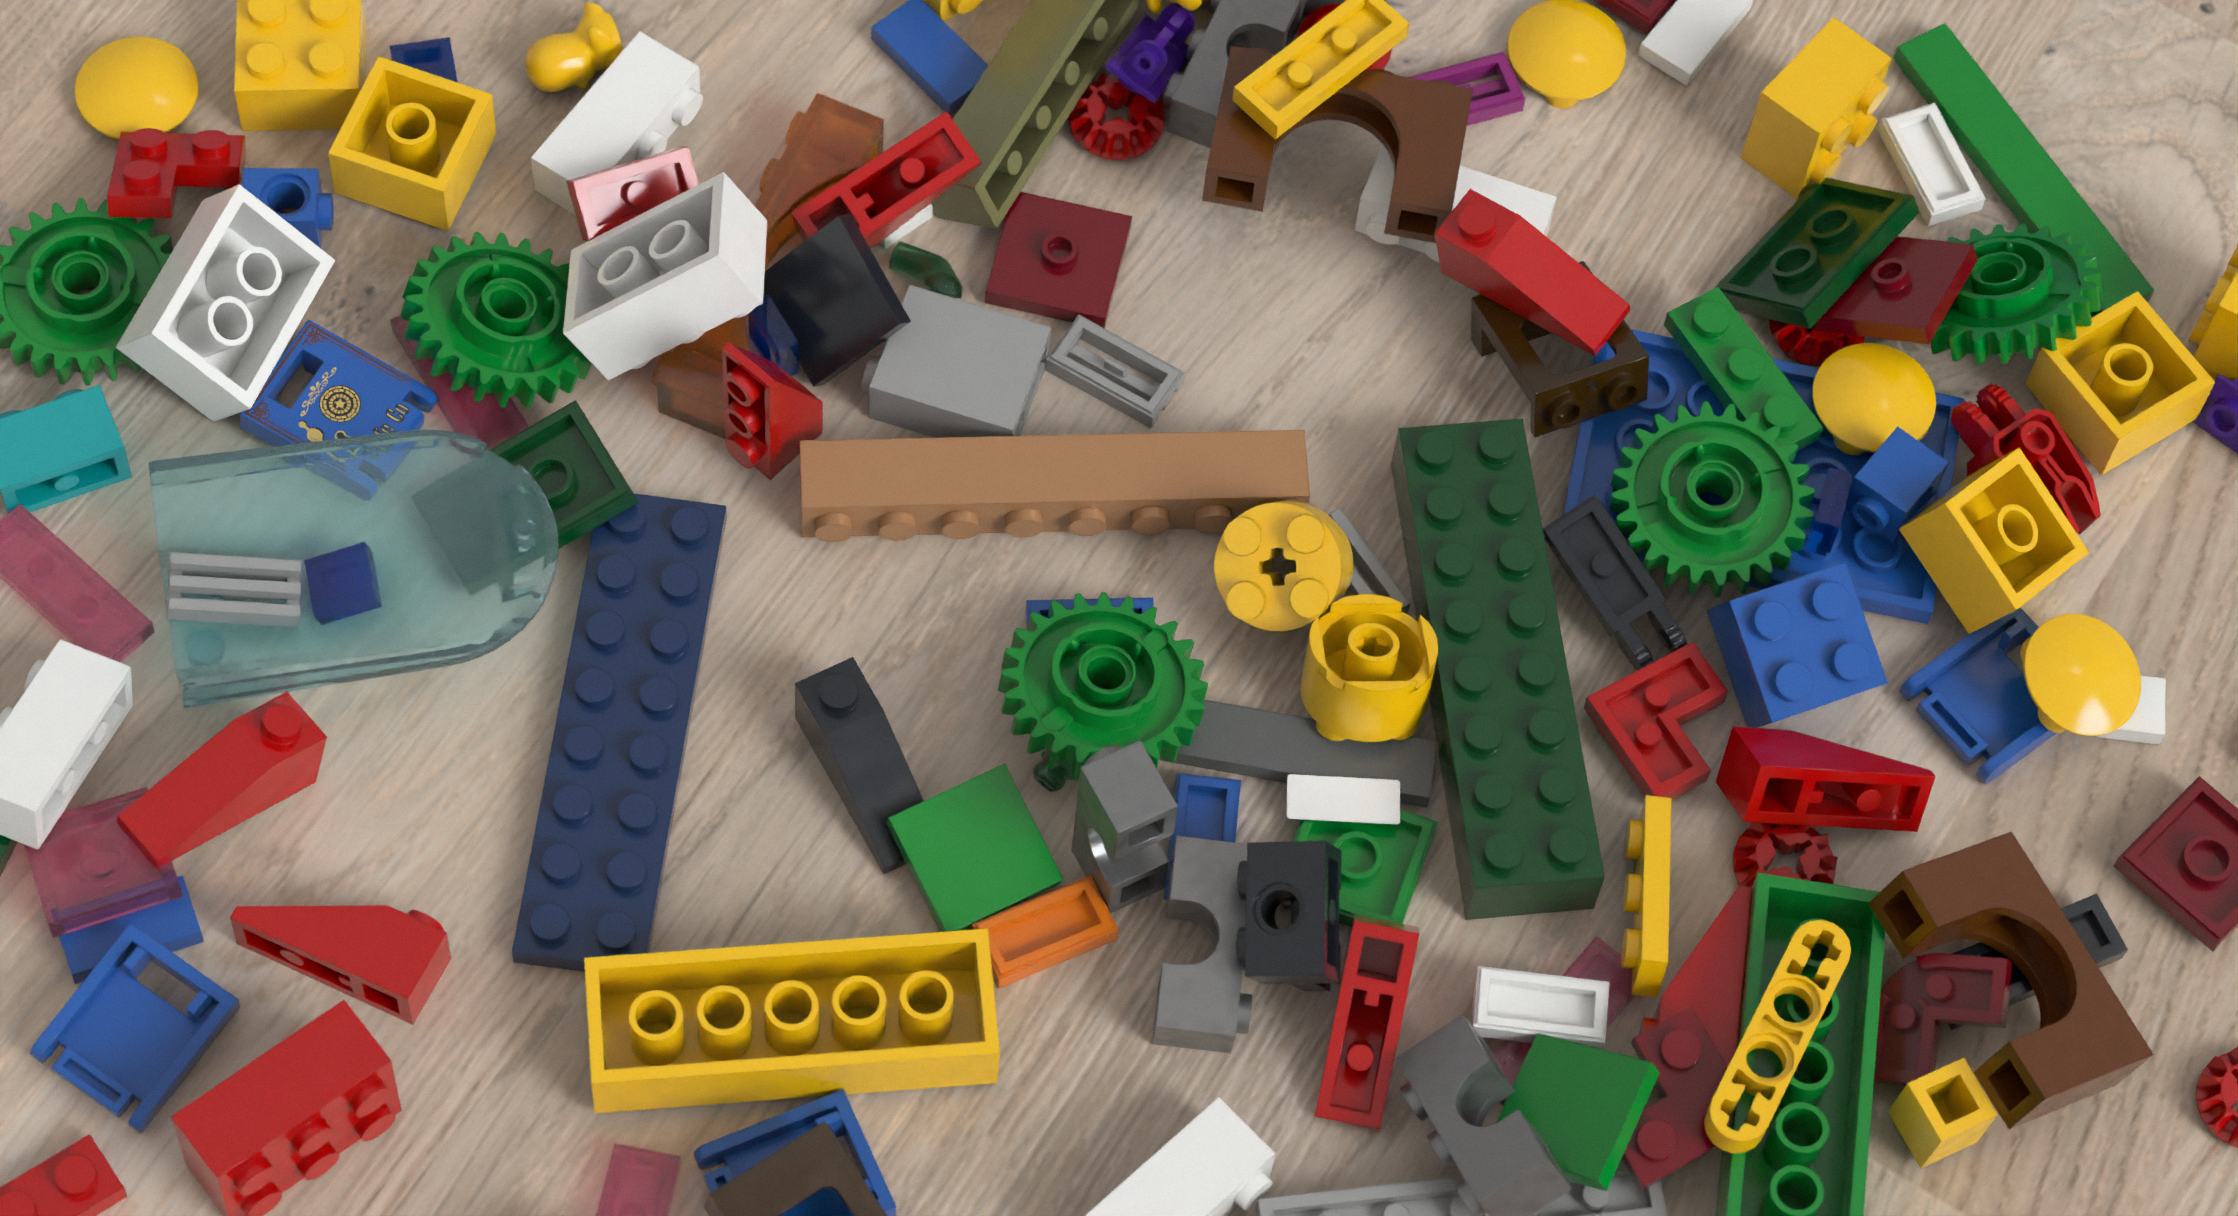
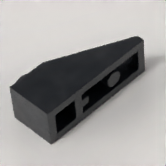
[795,657,924,874]

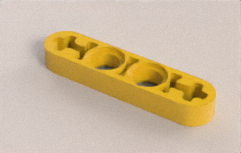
[1704,920,1851,1153]

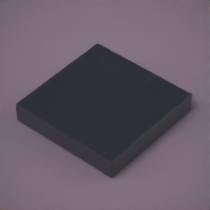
[763,214,911,387]

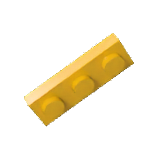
[1232,0,1410,140]
[1621,795,1672,998]

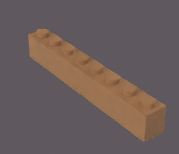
[800,430,1310,542]

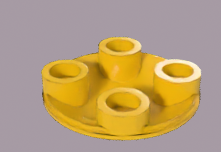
[1505,0,1626,108]
[75,37,199,139]
[1812,343,1936,455]
[2020,614,2141,736]

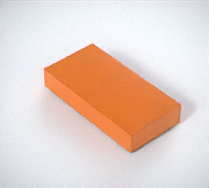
[971,875,1119,989]

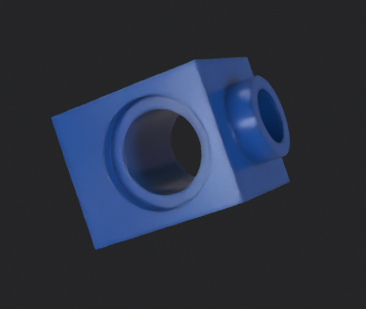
[242,168,334,248]
[1843,426,1949,543]

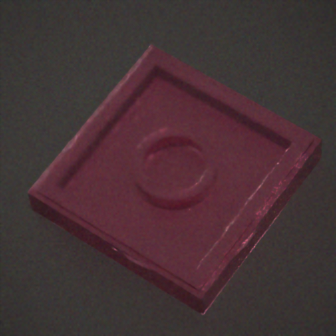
[24,787,183,938]

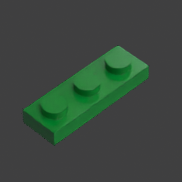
[1664,287,1823,451]

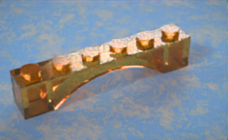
[652,93,884,439]

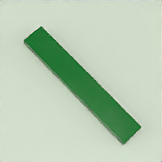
[1893,23,2154,317]

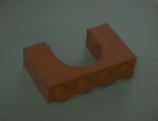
[1202,46,1473,243]
[1868,832,2154,1129]

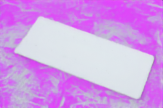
[1287,774,1400,825]

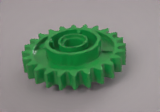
[0,198,173,386]
[1918,223,2103,365]
[400,232,592,408]
[1609,401,1815,598]
[998,592,1208,779]

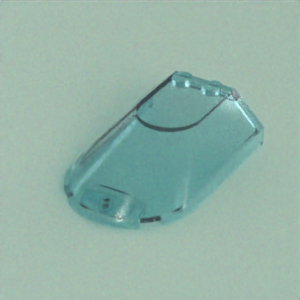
[148,429,558,708]

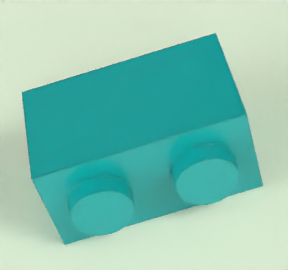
[0,385,132,519]

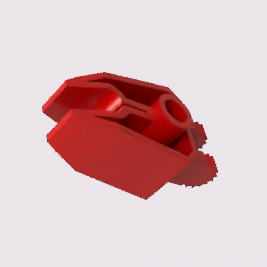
[1950,383,2101,535]

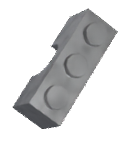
[1163,0,1305,148]
[1071,741,1178,913]
[1152,836,1252,1053]
[1396,1014,1573,1216]

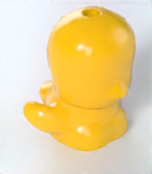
[525,2,623,93]

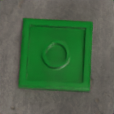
[886,763,1063,932]
[1281,809,1438,927]
[1495,1033,1660,1191]

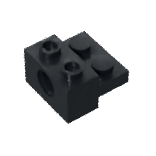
[1236,841,1342,991]

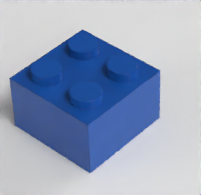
[1706,562,1888,728]

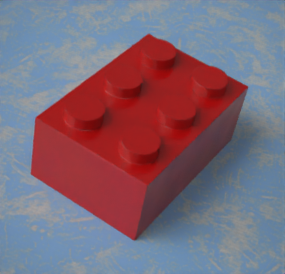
[171,1000,402,1216]

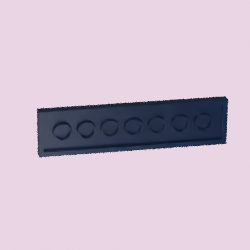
[512,494,727,972]

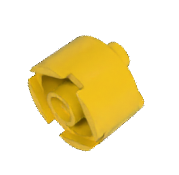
[1214,500,1353,631]
[1300,594,1438,742]

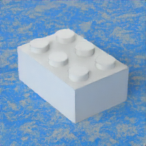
[563,172,767,380]
[116,184,335,422]

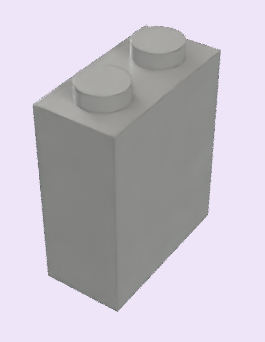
[861,285,1052,438]

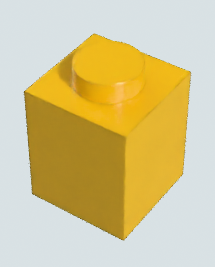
[1888,1058,1998,1168]

